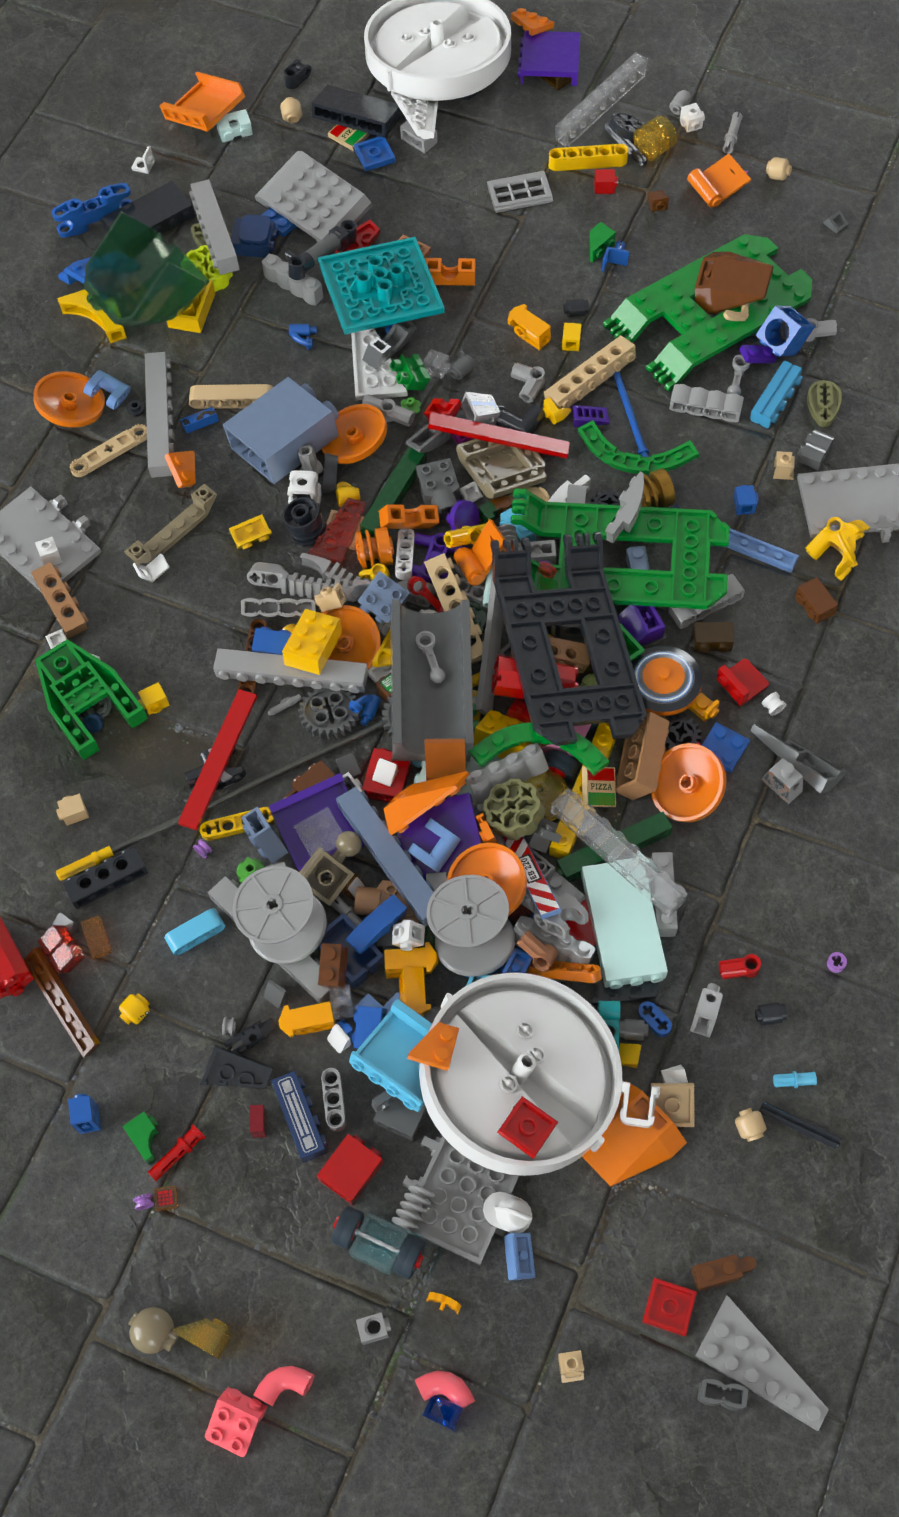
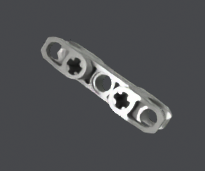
[520,889,589,939]

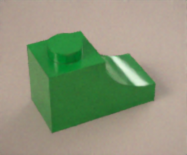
[122,1112,159,1165]

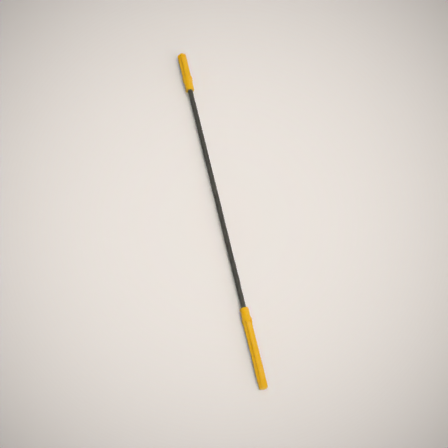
[56,672,480,881]

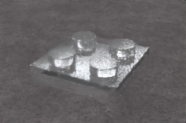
[293,807,343,857]

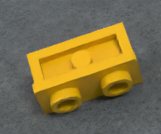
[229,514,272,550]

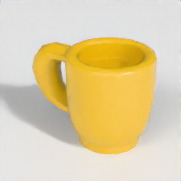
[336,482,360,507]
[358,563,390,581]

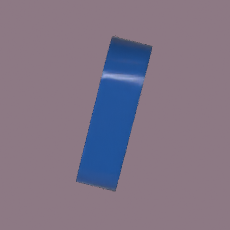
[638,1001,672,1037]

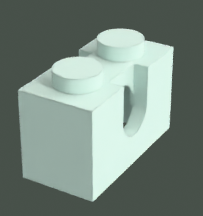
[216,109,253,143]

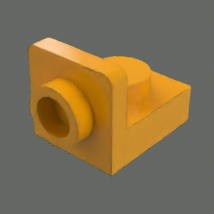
[688,693,720,722]

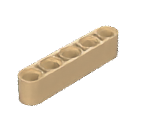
[189,384,273,409]

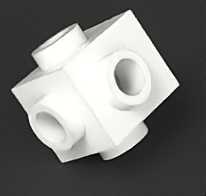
[680,103,705,133]
[392,920,425,951]

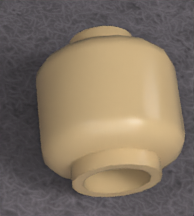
[280,97,302,123]
[766,157,792,181]
[735,1108,767,1142]

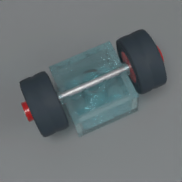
[331,1206,426,1279]

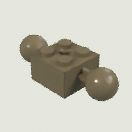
[299,831,362,906]

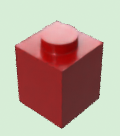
[594,169,618,194]

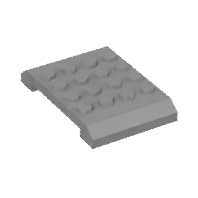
[255,151,372,243]

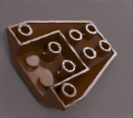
[695,252,774,314]

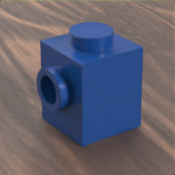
[733,485,758,515]

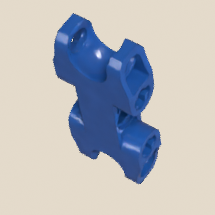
[51,183,132,238]

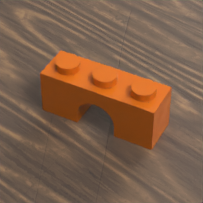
[425,258,476,286]
[379,505,439,529]

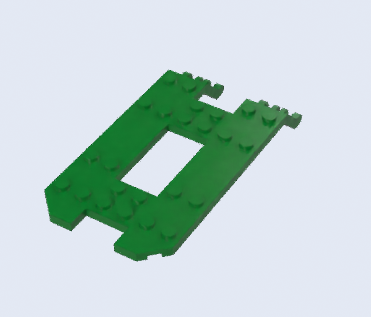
[603,234,812,392]
[510,489,730,610]

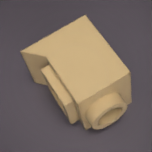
[773,451,795,480]
[558,1350,584,1383]

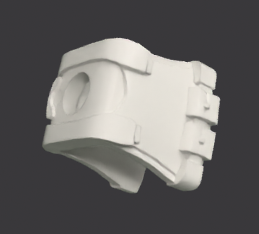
[287,470,322,508]
[620,1082,660,1128]

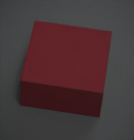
[250,1105,267,1138]

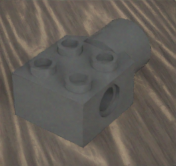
[416,458,460,521]

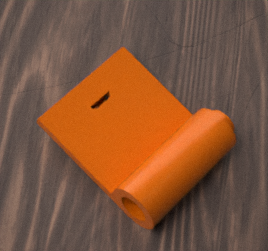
[687,153,751,208]
[454,519,505,586]

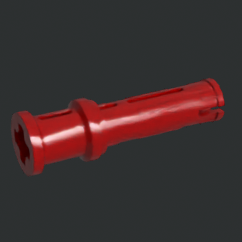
[147,1124,206,1182]

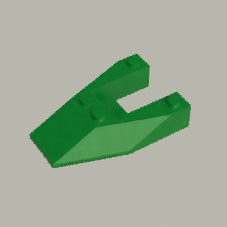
[35,639,148,761]

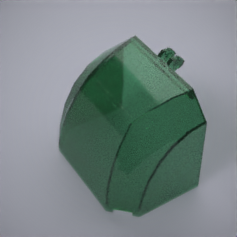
[84,211,210,327]

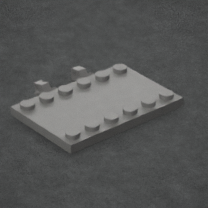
[797,463,899,543]
[0,486,101,592]
[403,1136,520,1265]

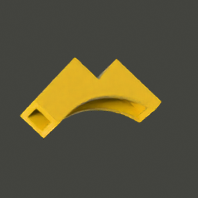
[57,288,126,343]

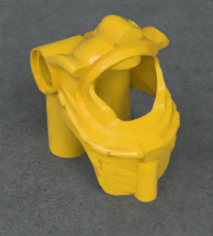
[805,517,871,581]

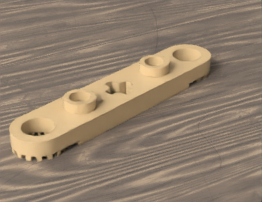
[70,424,147,477]

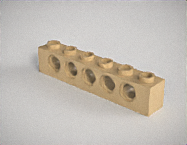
[544,335,636,409]
[424,553,484,665]

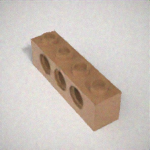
[31,562,88,639]
[511,637,590,673]

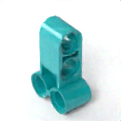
[597,1001,620,1051]

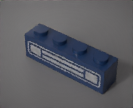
[271,1071,328,1163]

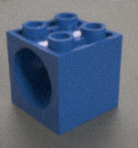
[756,306,816,357]

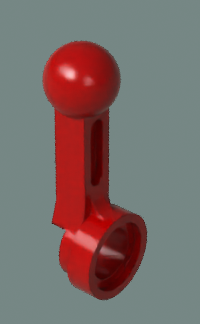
[407,576,444,613]

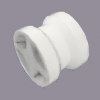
[762,692,787,716]

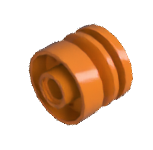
[355,526,394,570]

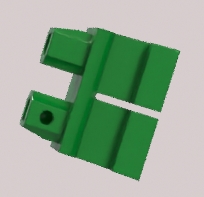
[389,354,431,391]

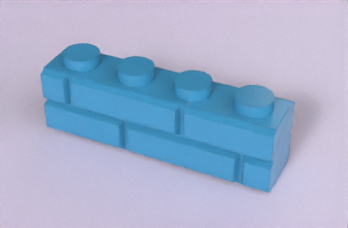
[750,361,803,428]

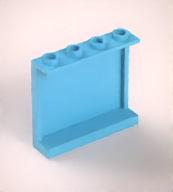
[349,999,432,1112]

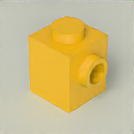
[138,682,170,715]

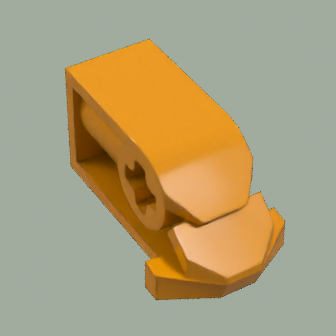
[508,304,551,351]
[384,942,438,978]
[399,966,431,1017]
[279,1001,336,1037]

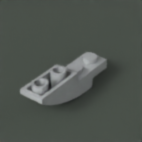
[605,472,644,543]
[529,847,585,903]

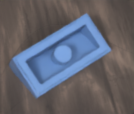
[504,1233,536,1280]

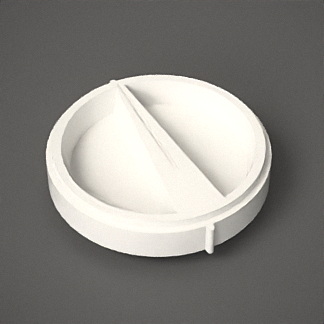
[364,0,511,101]
[419,973,622,1176]

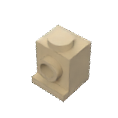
[315,582,346,612]

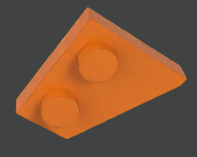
[164,451,196,488]
[407,1022,459,1071]

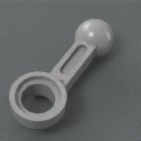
[727,355,750,395]
[416,631,445,683]

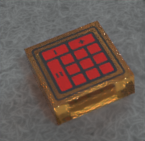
[154,1185,178,1212]

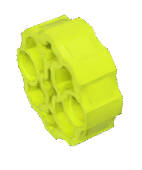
[182,245,233,292]

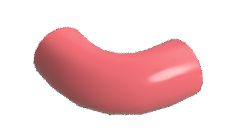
[253,1366,315,1407]
[415,1370,475,1412]

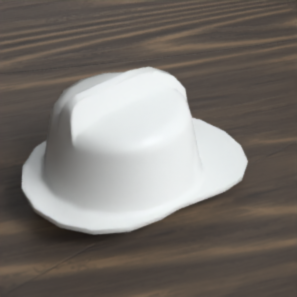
[483,1192,533,1233]

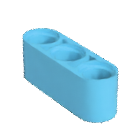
[164,908,225,955]

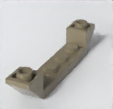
[124,484,217,564]

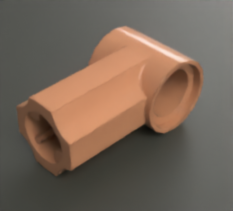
[517,930,558,971]

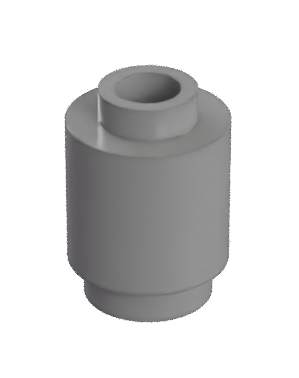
[670,90,691,115]

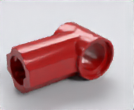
[719,954,761,980]

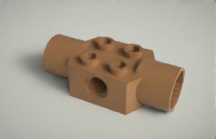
[354,880,421,924]

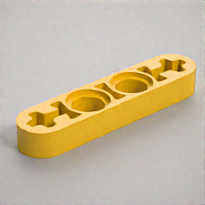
[200,807,275,841]

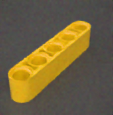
[548,144,628,171]

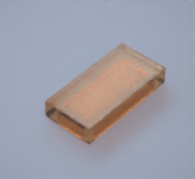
[80,915,112,960]

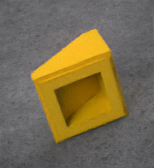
[619,1043,641,1068]

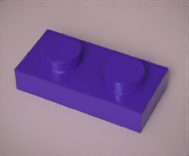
[739,345,777,363]

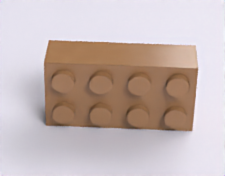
[615,712,669,800]

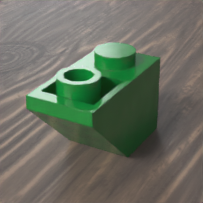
[589,222,616,263]

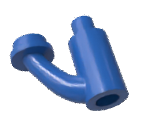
[289,324,317,350]
[349,695,381,726]

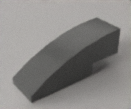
[406,424,451,453]

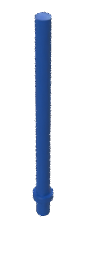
[613,371,649,457]

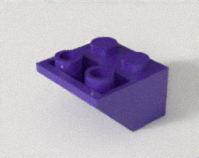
[617,605,665,646]

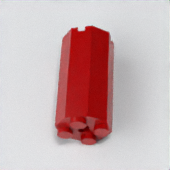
[491,655,578,699]
[0,915,34,999]

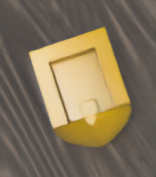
[542,397,571,424]

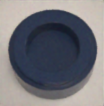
[83,713,104,733]

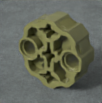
[483,779,545,840]

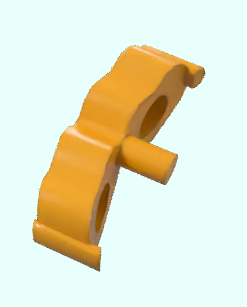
[426,1292,461,1315]

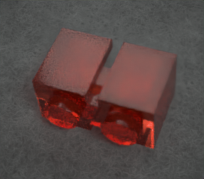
[38,925,86,972]

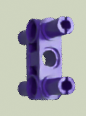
[403,532,469,586]

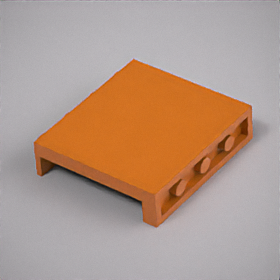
[159,72,245,132]

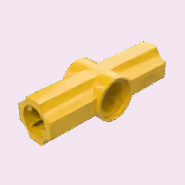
[443,524,486,548]

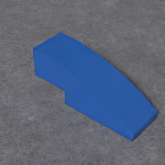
[346,894,407,955]

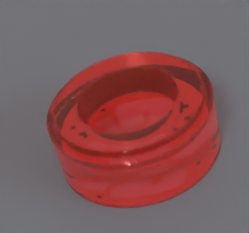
[537,562,557,579]

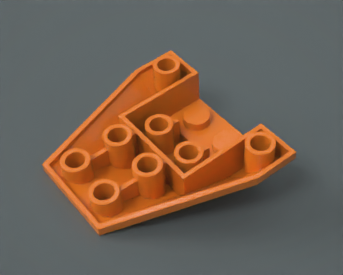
[384,771,470,835]
[582,1081,687,1187]

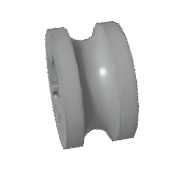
[222,1017,236,1036]

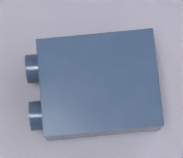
[223,377,339,484]

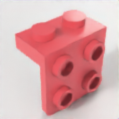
[205,1387,268,1457]

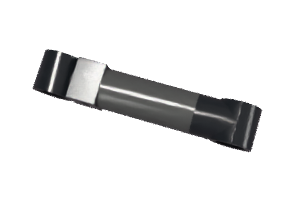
[285,220,357,280]

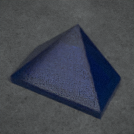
[422,1395,463,1432]

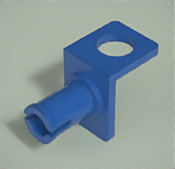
[602,241,629,272]

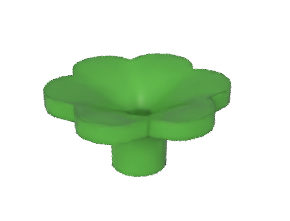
[401,397,421,414]

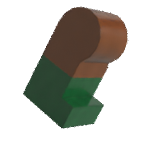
[478,495,512,524]

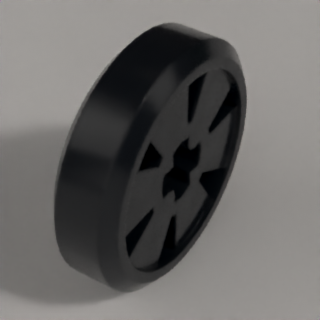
[609,112,644,140]

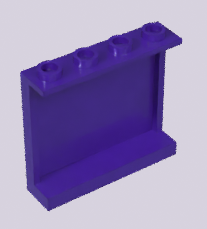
[518,31,581,86]
[269,773,365,872]
[397,792,482,881]

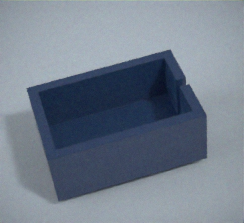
[317,913,385,990]

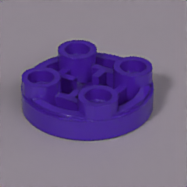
[446,500,480,530]

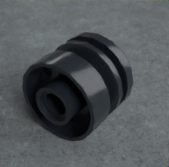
[282,497,328,546]

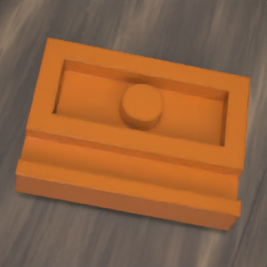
[475,813,499,844]

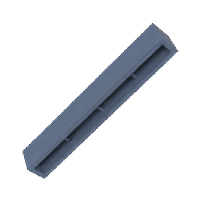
[336,787,434,927]

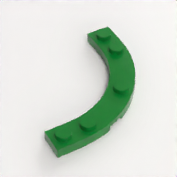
[577,421,699,474]
[469,722,609,776]

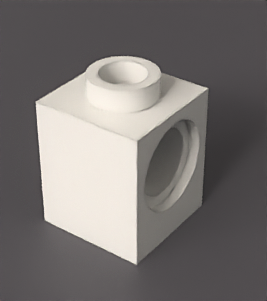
[35,537,63,566]

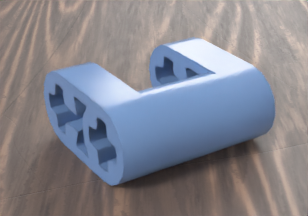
[83,370,131,410]
[408,818,461,873]

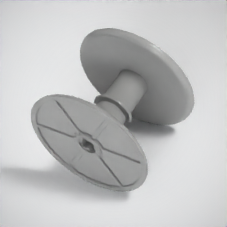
[232,866,327,964]
[426,875,515,977]

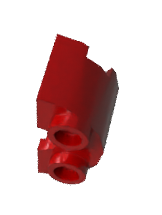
[424,398,462,422]

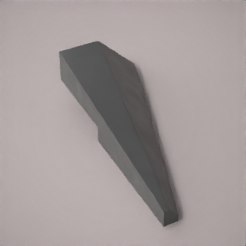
[750,724,848,794]

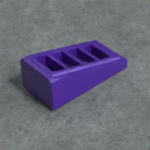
[572,406,609,427]

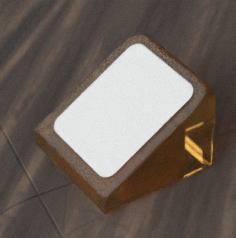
[343,872,367,901]

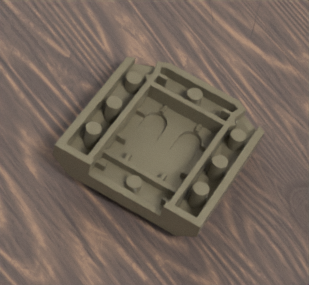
[456,428,547,499]

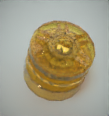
[633,115,677,161]

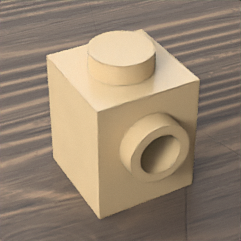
[56,793,89,826]

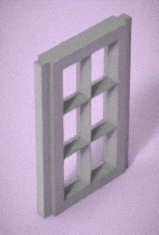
[487,171,553,213]

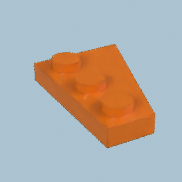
[511,8,554,36]

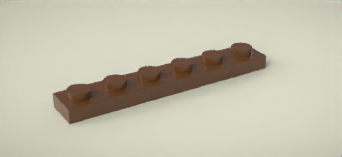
[24,947,101,1057]

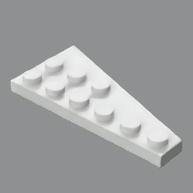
[391,91,438,139]
[351,328,408,400]

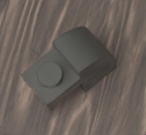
[524,818,562,853]

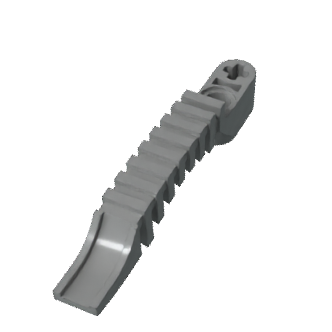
[300,553,436,607]
[247,562,372,603]

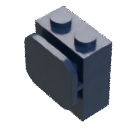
[230,214,278,258]

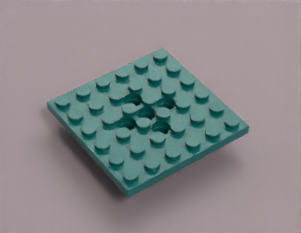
[318,237,445,335]

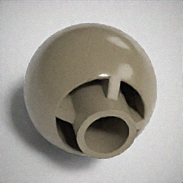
[128,1307,179,1354]

